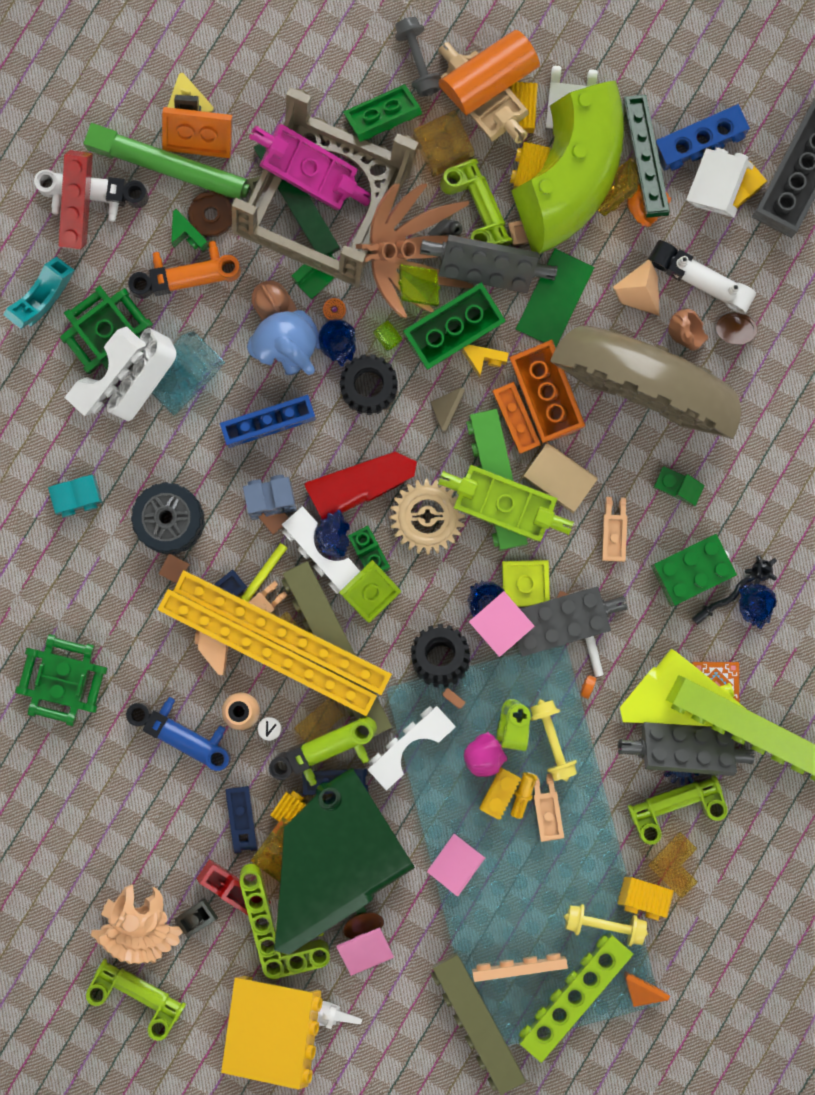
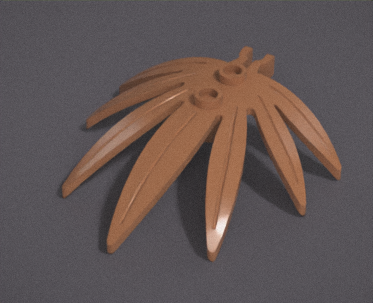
[356,184,481,318]

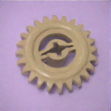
[389,479,466,555]

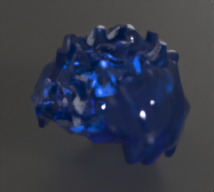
[318,319,356,366]
[316,510,350,558]
[467,580,505,617]
[739,583,777,629]

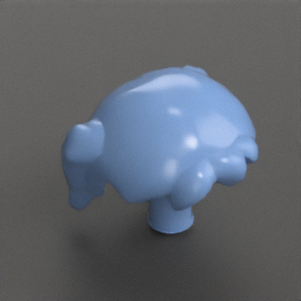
[247,310,325,375]

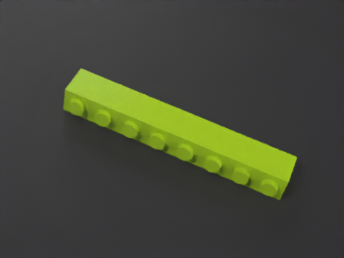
[666,675,815,781]

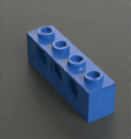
[656,104,750,171]
[220,395,316,448]

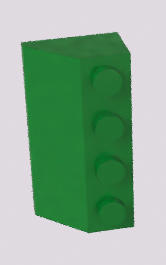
[403,282,506,370]

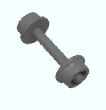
[395,17,441,97]

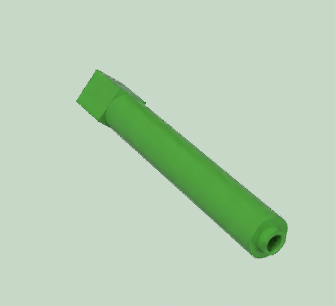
[83,123,250,200]

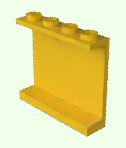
[221,976,323,1090]

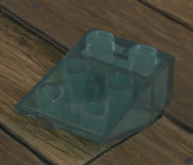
[152,331,225,415]

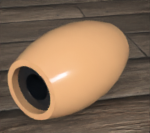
[222,693,260,730]

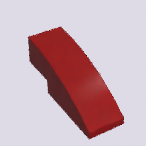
[196,859,271,922]

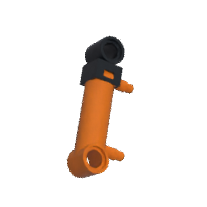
[128,241,241,299]

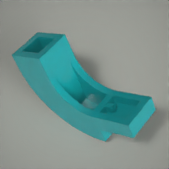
[3,256,75,329]

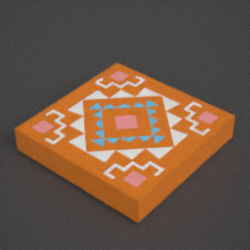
[692,662,739,702]

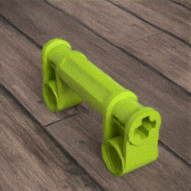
[440,159,513,246]
[496,699,531,751]
[627,775,728,845]
[86,958,186,1041]

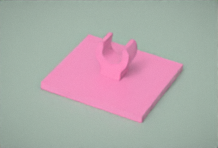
[469,591,535,657]
[427,834,485,896]
[336,927,394,976]

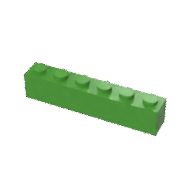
[466,409,528,551]

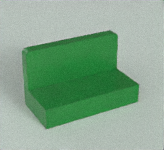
[291,255,335,299]

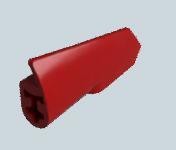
[304,452,417,523]

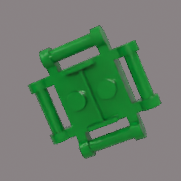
[60,285,153,374]
[15,634,108,727]

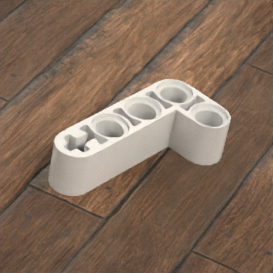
[107,328,177,421]

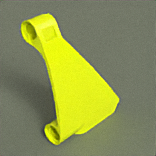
[620,649,746,727]

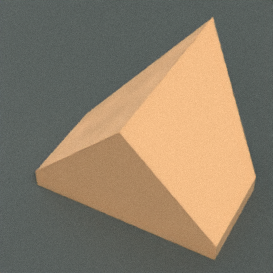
[613,260,660,316]

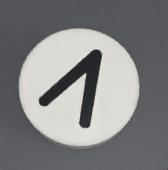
[258,717,281,741]

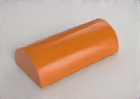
[439,30,540,116]
[509,340,586,443]

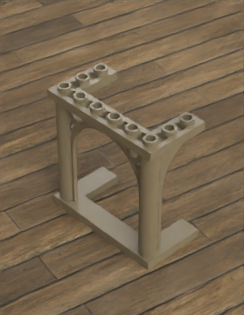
[232,87,419,288]

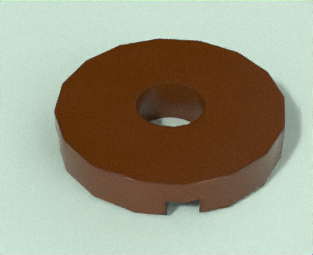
[188,191,232,238]

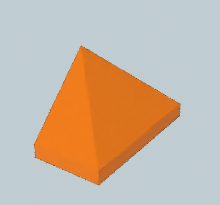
[624,971,670,1007]

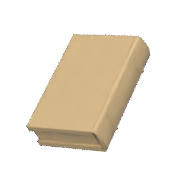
[522,442,598,513]

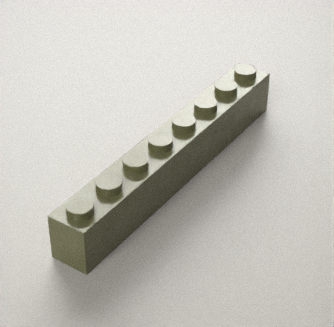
[281,561,392,736]

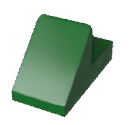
[172,209,209,252]
[653,466,705,507]

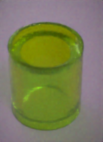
[373,320,403,351]

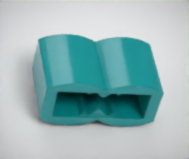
[48,475,103,518]

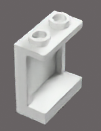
[686,148,754,218]

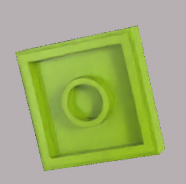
[339,560,402,623]

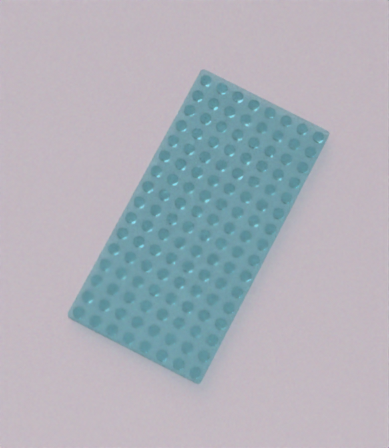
[387,644,660,1046]

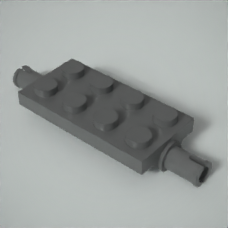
[420,235,557,293]
[515,586,628,657]
[618,722,755,776]

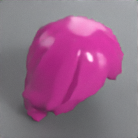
[463,732,507,777]

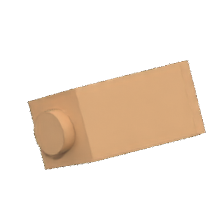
[195,630,228,675]

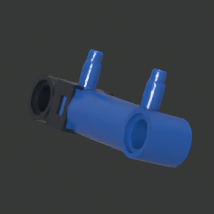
[126,697,231,771]

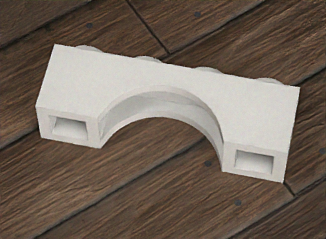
[64,326,147,416]
[282,506,360,594]
[367,706,456,790]

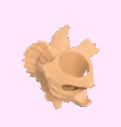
[91,885,183,964]

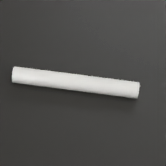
[585,636,604,677]

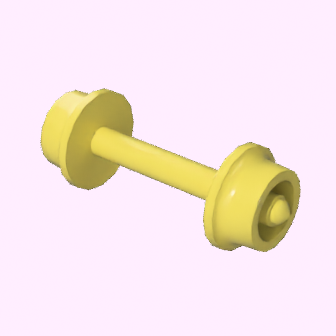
[530,699,577,782]
[563,904,648,947]

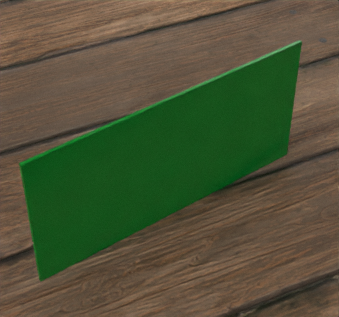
[516,248,595,348]

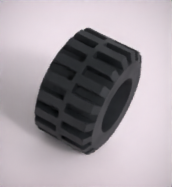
[340,354,398,415]
[411,624,470,688]

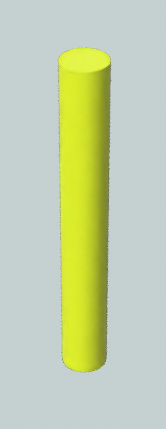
[240,543,287,602]

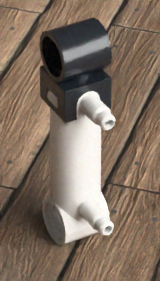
[34,169,149,222]
[647,240,756,314]

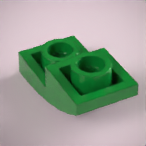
[348,525,391,572]

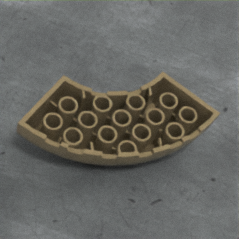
[550,325,741,439]

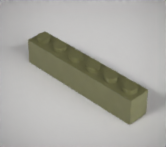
[431,952,526,1095]

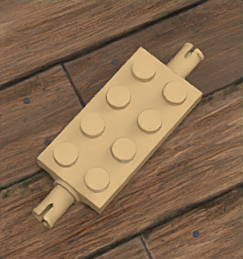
[438,42,529,143]

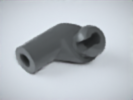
[428,219,463,236]

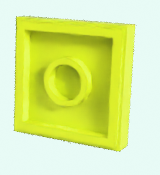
[502,560,550,607]

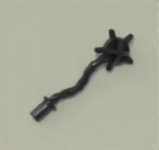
[691,555,777,625]

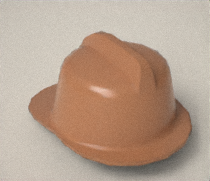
[251,281,297,321]

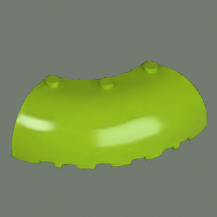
[511,81,624,254]

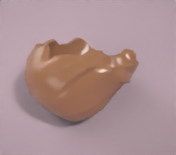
[668,309,708,351]

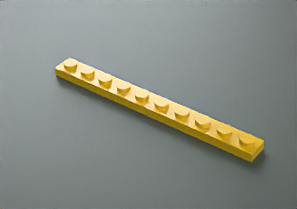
[173,570,392,695]
[157,589,377,716]

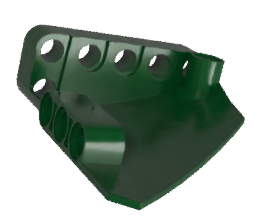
[274,768,415,955]

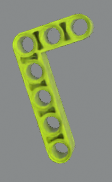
[240,864,330,979]

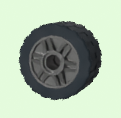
[131,482,205,555]

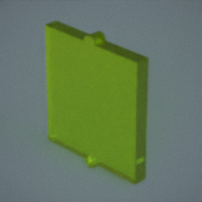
[398,264,440,307]

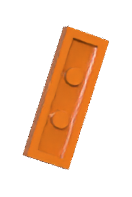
[492,382,541,455]

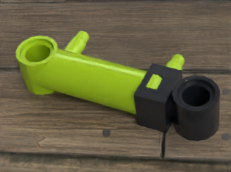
[269,716,377,786]

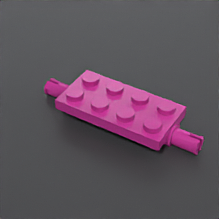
[249,124,371,211]

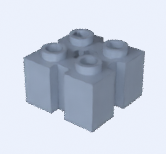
[243,475,297,520]

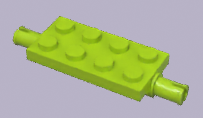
[438,465,574,542]

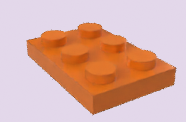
[162,107,232,158]

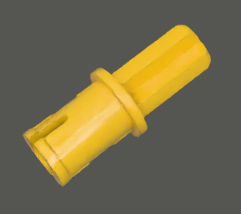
[511,772,537,819]

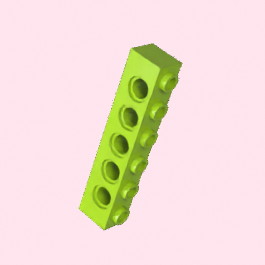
[518,933,634,1063]

